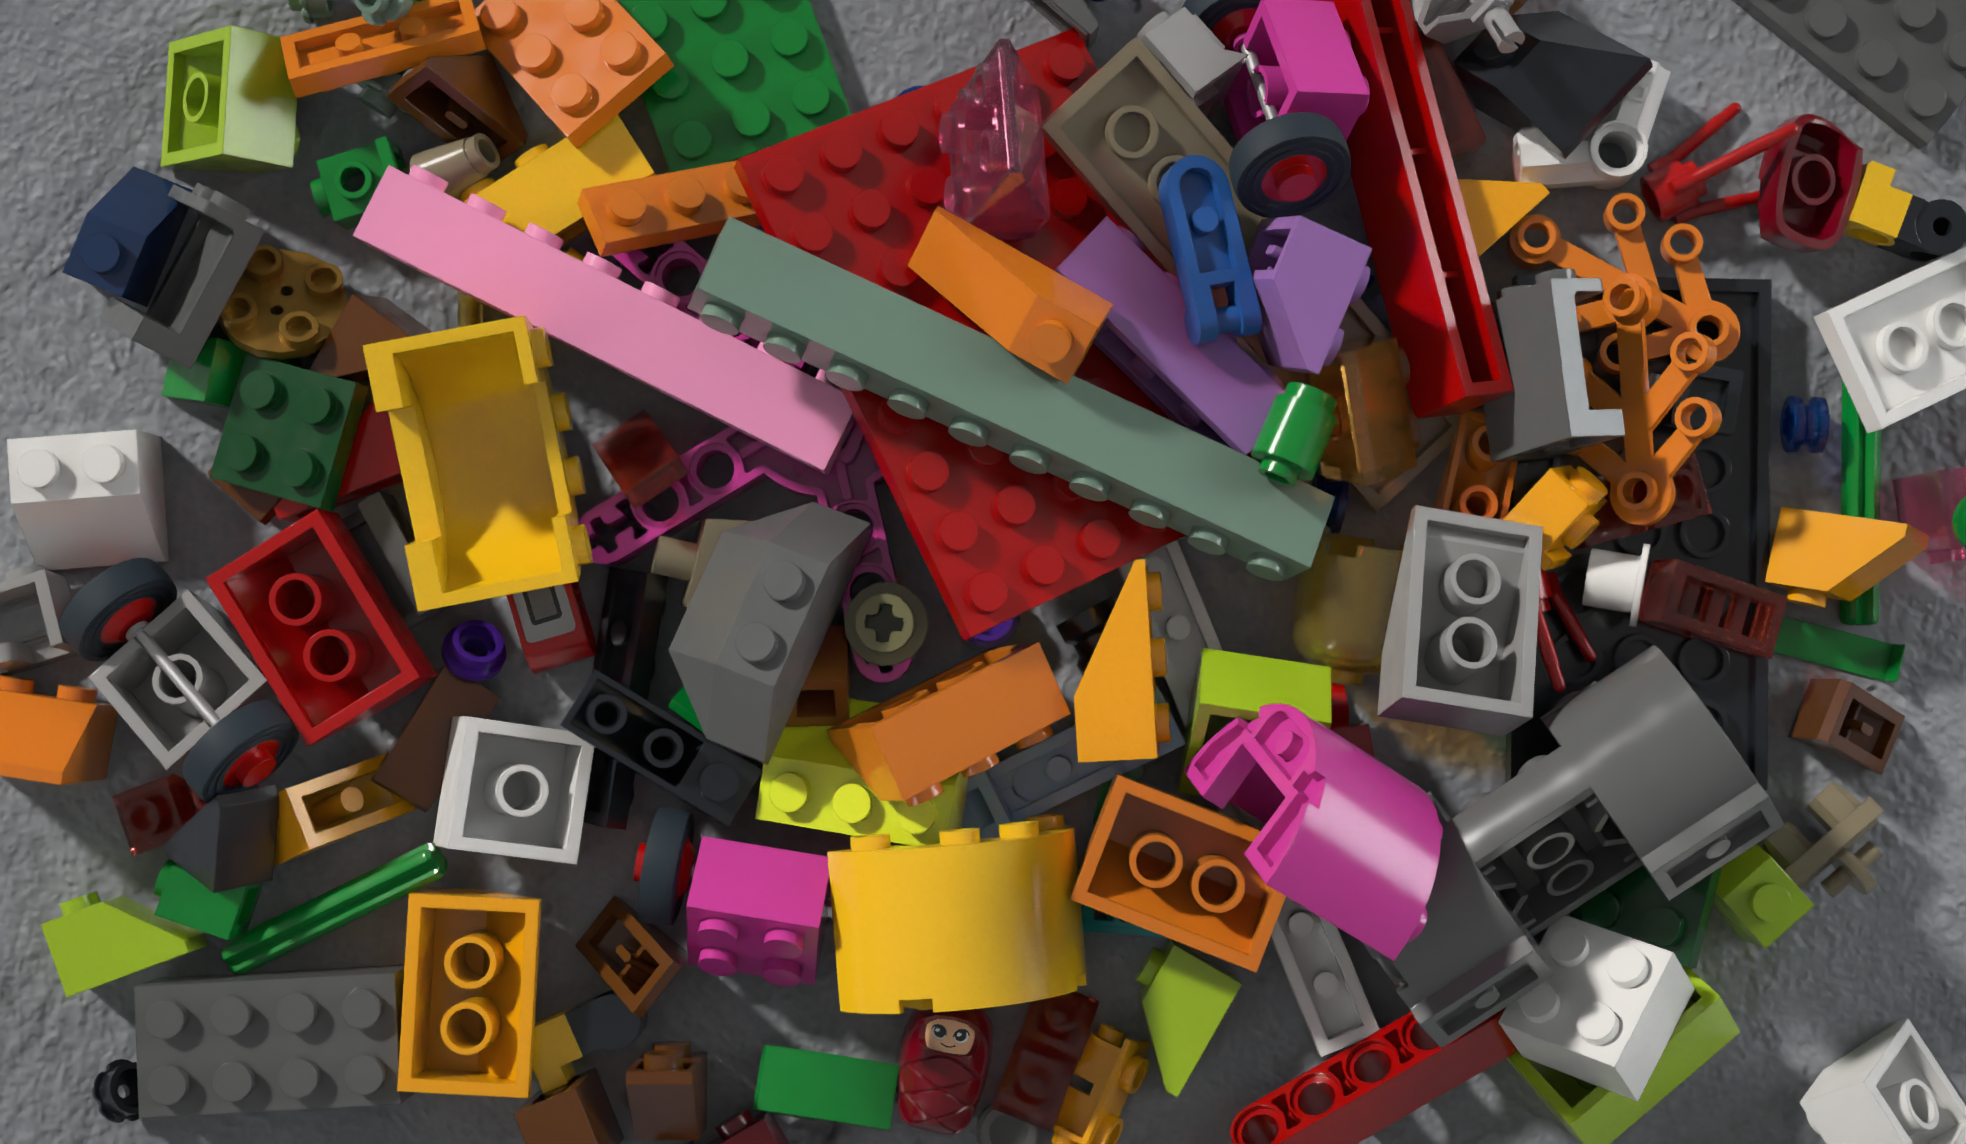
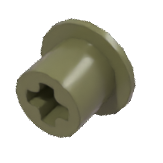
[844,582,928,666]

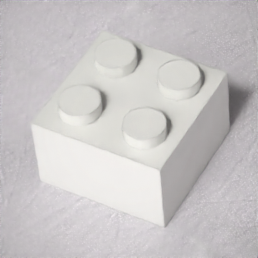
[433,716,594,864]
[1498,915,1695,1102]

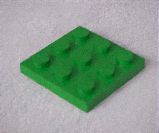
[618,0,851,173]

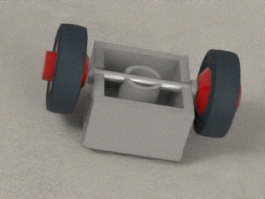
[60,558,300,803]

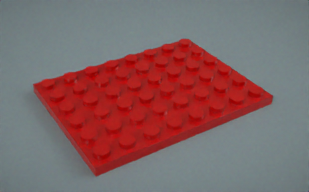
[734,28,1301,641]

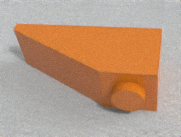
[908,206,1114,384]

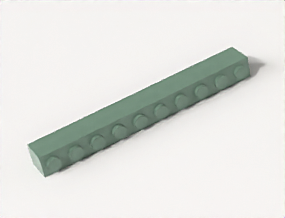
[687,216,1335,581]

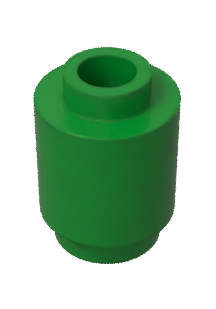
[1251,382,1337,487]

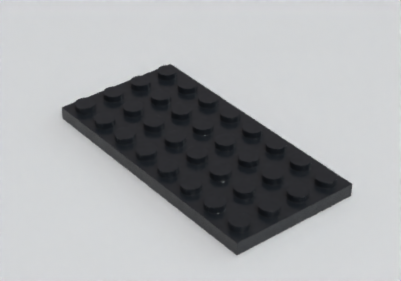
[1505,274,1772,790]

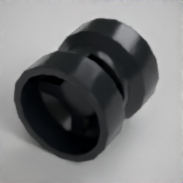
[1056,596,1115,676]

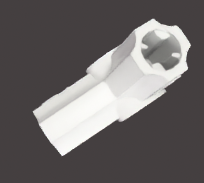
[1512,60,1671,190]

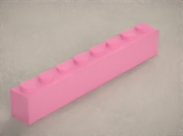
[353,165,856,476]

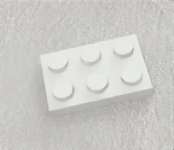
[1814,246,1966,434]

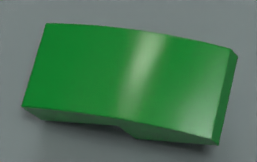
[753,1045,899,1131]

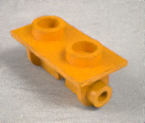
[1050,1023,1151,1144]

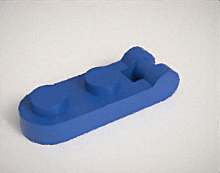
[1158,155,1262,345]

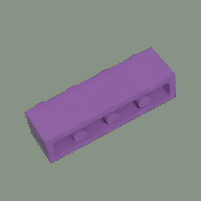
[1054,216,1284,455]

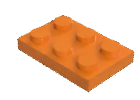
[475,0,674,149]

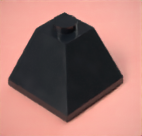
[1452,11,1653,159]

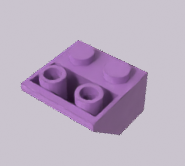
[1247,216,1372,375]

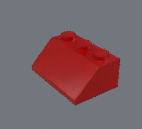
[205,509,438,747]

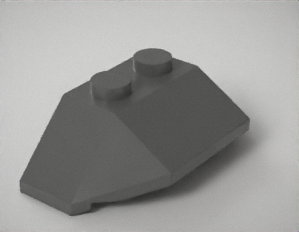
[669,502,874,765]

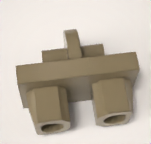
[1762,782,1884,897]

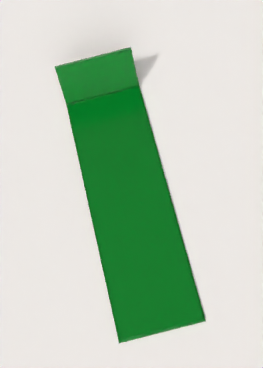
[1769,612,1906,682]

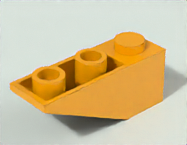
[1074,559,1171,763]

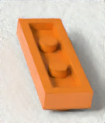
[280,0,486,98]
[577,160,761,257]

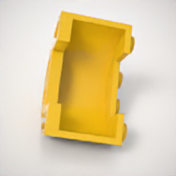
[362,315,592,612]
[827,813,1088,1014]

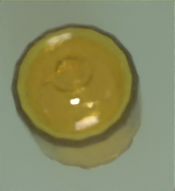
[1290,532,1404,686]

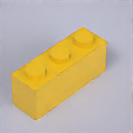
[460,114,656,248]

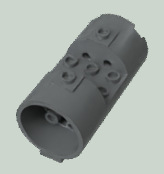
[1362,645,1785,1048]

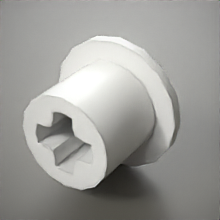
[1582,544,1650,627]

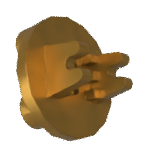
[219,245,348,360]

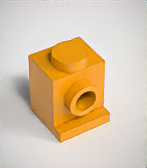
[1503,465,1608,571]

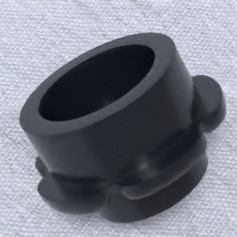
[92,1059,140,1123]

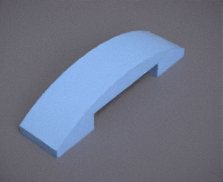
[962,685,1186,838]

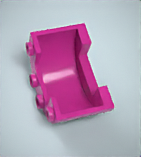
[1183,703,1443,961]

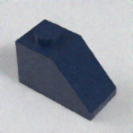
[62,166,193,307]

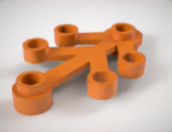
[1507,193,1740,376]
[1567,273,1722,525]

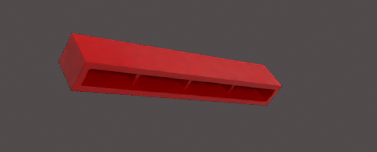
[1315,0,1514,419]

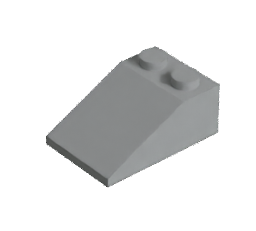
[1377,505,1543,736]

